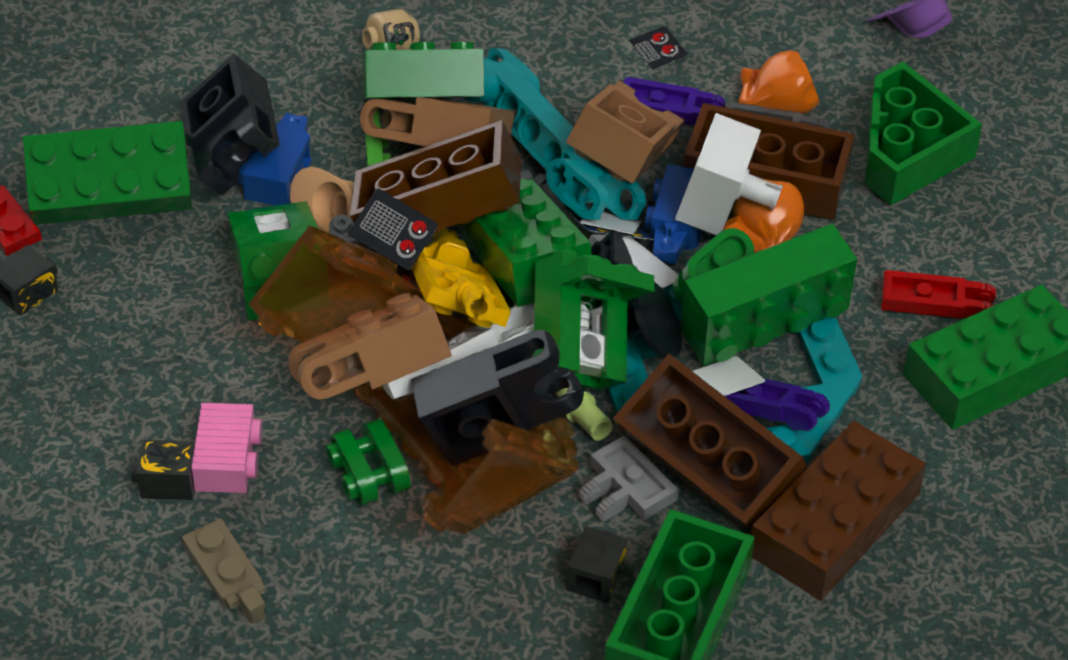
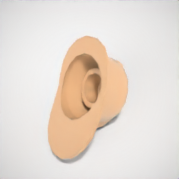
[290,166,354,238]

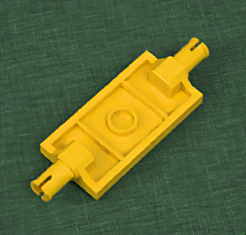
[411,228,511,328]

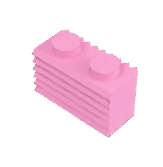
[192,403,262,493]

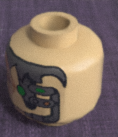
[362,9,420,50]

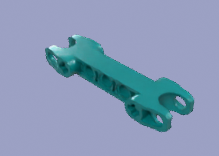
[465,48,647,220]

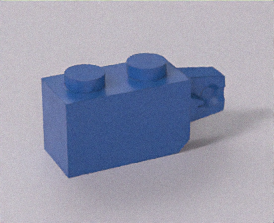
[238,113,312,206]
[645,164,702,264]

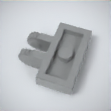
[578,435,679,522]

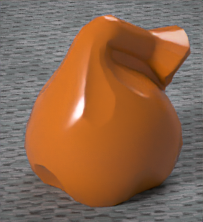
[738,50,820,115]
[722,179,804,253]

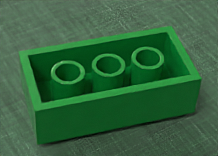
[23,121,192,225]
[461,179,592,307]
[681,223,858,367]
[903,285,1068,430]
[604,509,755,660]

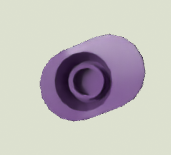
[867,0,952,38]

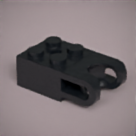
[180,54,280,196]
[411,330,584,467]

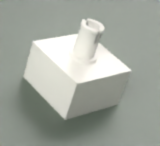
[675,113,783,235]

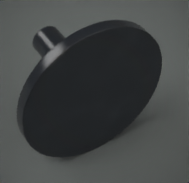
[627,282,682,359]

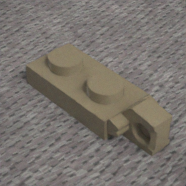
[181,518,267,624]

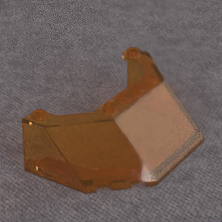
[249,225,579,534]

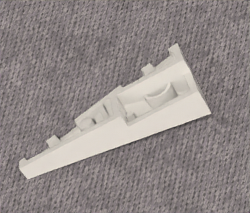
[383,303,535,399]

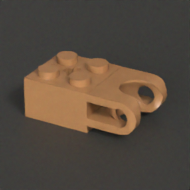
[566,81,685,184]
[360,97,515,148]
[288,293,452,400]

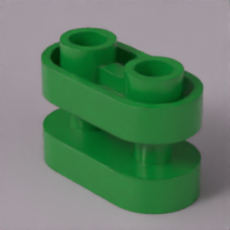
[672,228,754,305]
[325,418,411,506]

